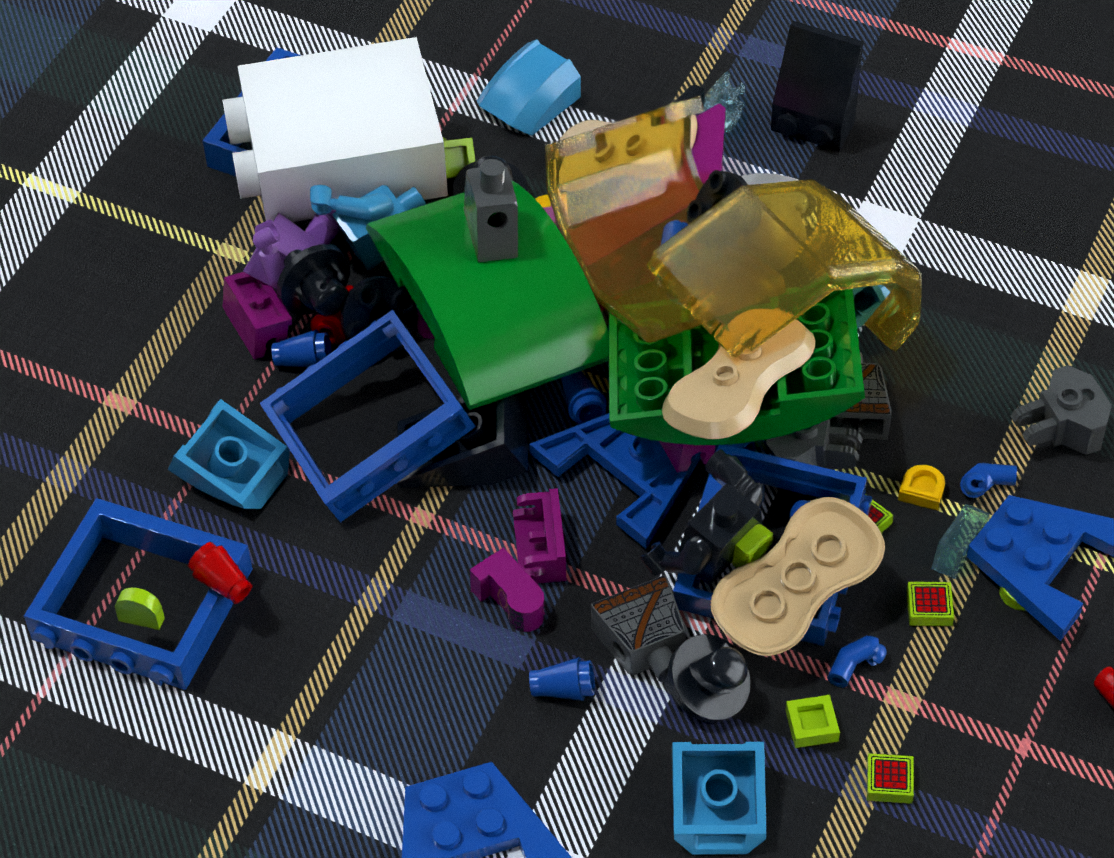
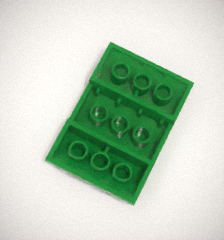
[366,180,609,410]
[609,282,865,445]

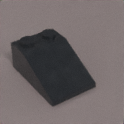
[771,21,864,151]
[396,395,528,488]

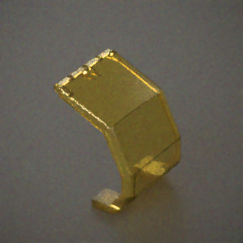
[545,96,786,343]
[647,179,922,357]

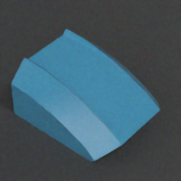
[477,39,581,136]
[168,399,290,509]
[672,742,766,854]

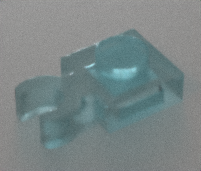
[700,71,746,133]

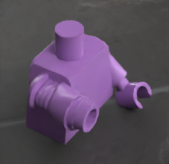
[243,210,340,289]

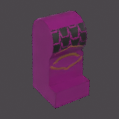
[470,547,545,632]

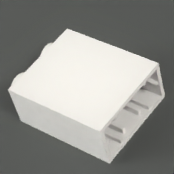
[222,37,448,222]

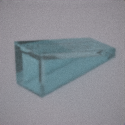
[931,504,990,579]

